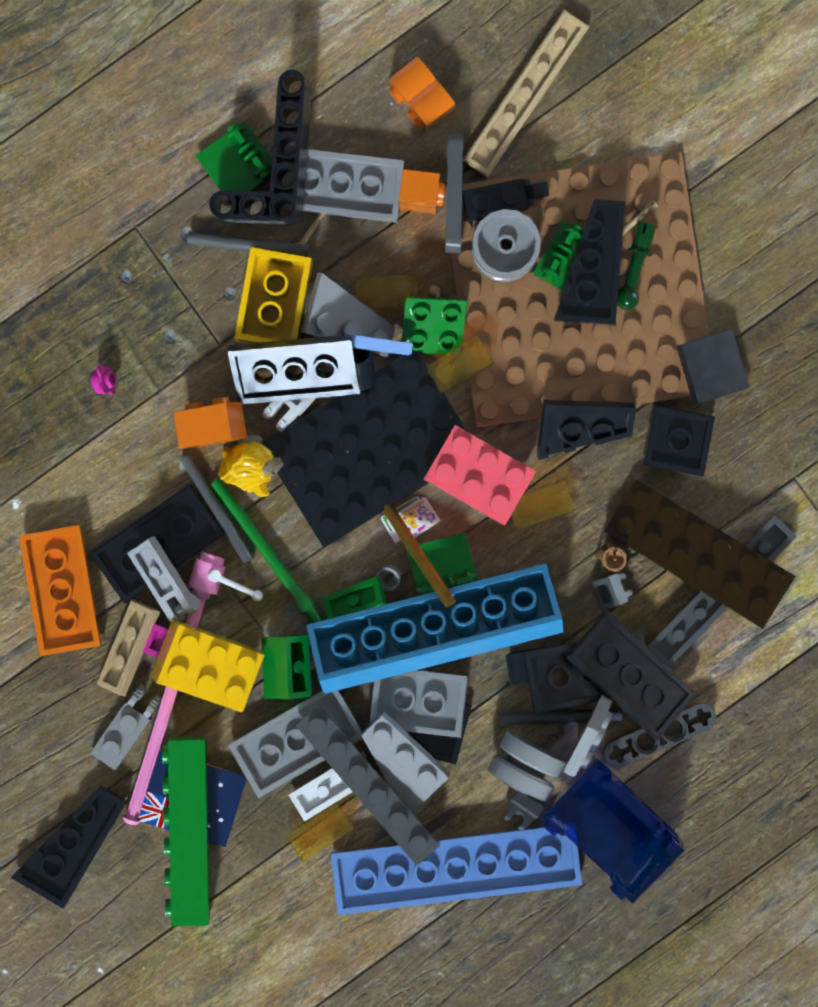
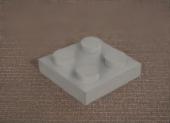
[563,695,613,778]

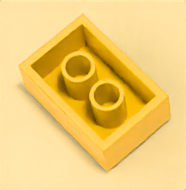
[234,247,313,344]
[150,619,265,713]

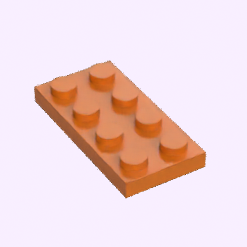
[19,525,102,657]

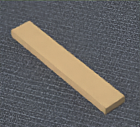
[463,9,589,179]

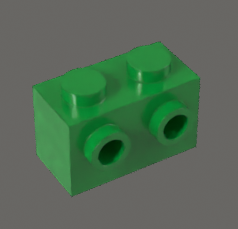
[261,635,312,699]

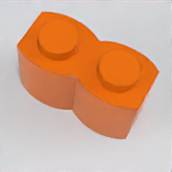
[388,56,455,131]

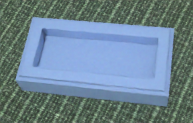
[344,334,413,355]

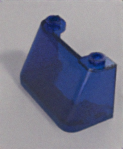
[541,755,685,904]

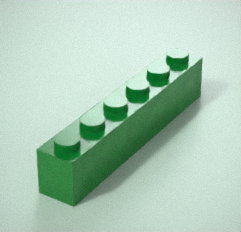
[162,736,210,927]

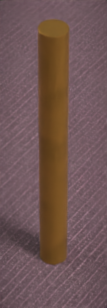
[383,504,456,608]

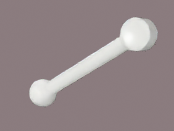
[208,570,263,602]

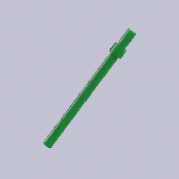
[210,477,324,623]

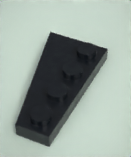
[554,199,625,326]
[11,786,127,909]

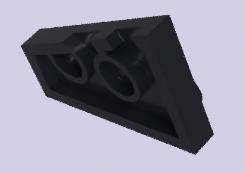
[537,400,636,460]

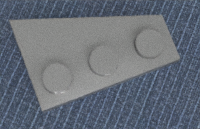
[301,272,395,357]
[361,711,451,812]

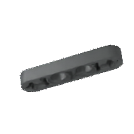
[445,133,463,253]
[603,703,716,768]

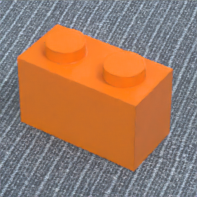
[399,169,445,214]
[174,397,247,449]

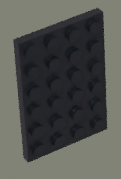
[261,350,467,548]

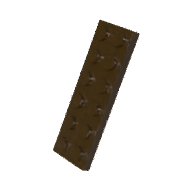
[604,480,796,630]

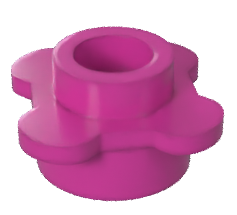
[91,365,117,395]

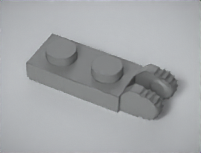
[90,684,162,770]

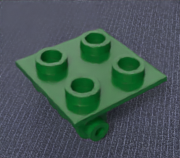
[195,121,272,206]
[532,221,583,291]
[401,296,467,355]
[406,532,479,596]

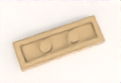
[96,599,160,696]

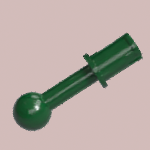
[617,221,657,310]

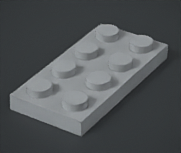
[281,147,404,223]
[228,690,363,799]

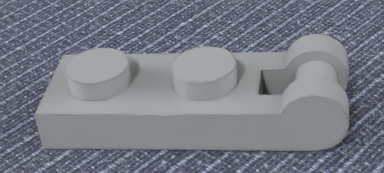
[127,536,201,622]

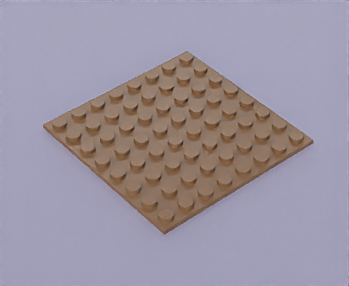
[443,152,709,428]

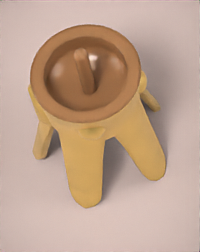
[595,542,627,573]

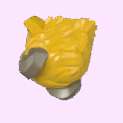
[218,432,284,497]

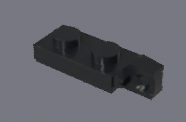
[462,178,550,223]

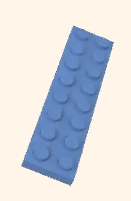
[330,822,582,915]

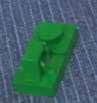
[322,576,387,619]

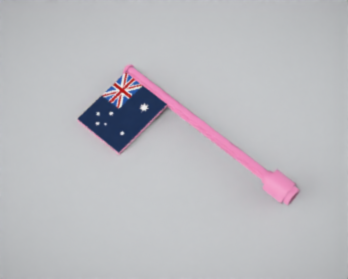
[123,552,247,847]

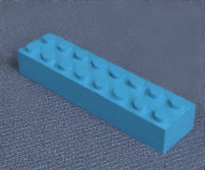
[306,563,564,694]

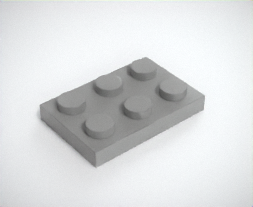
[369,670,468,738]

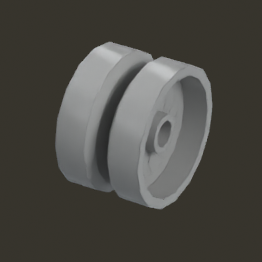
[471,209,541,282]
[487,731,567,802]

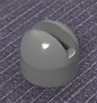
[376,565,401,591]

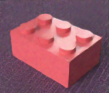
[423,425,536,526]

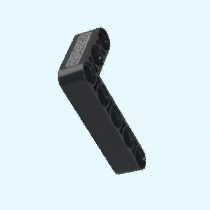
[209,69,312,226]

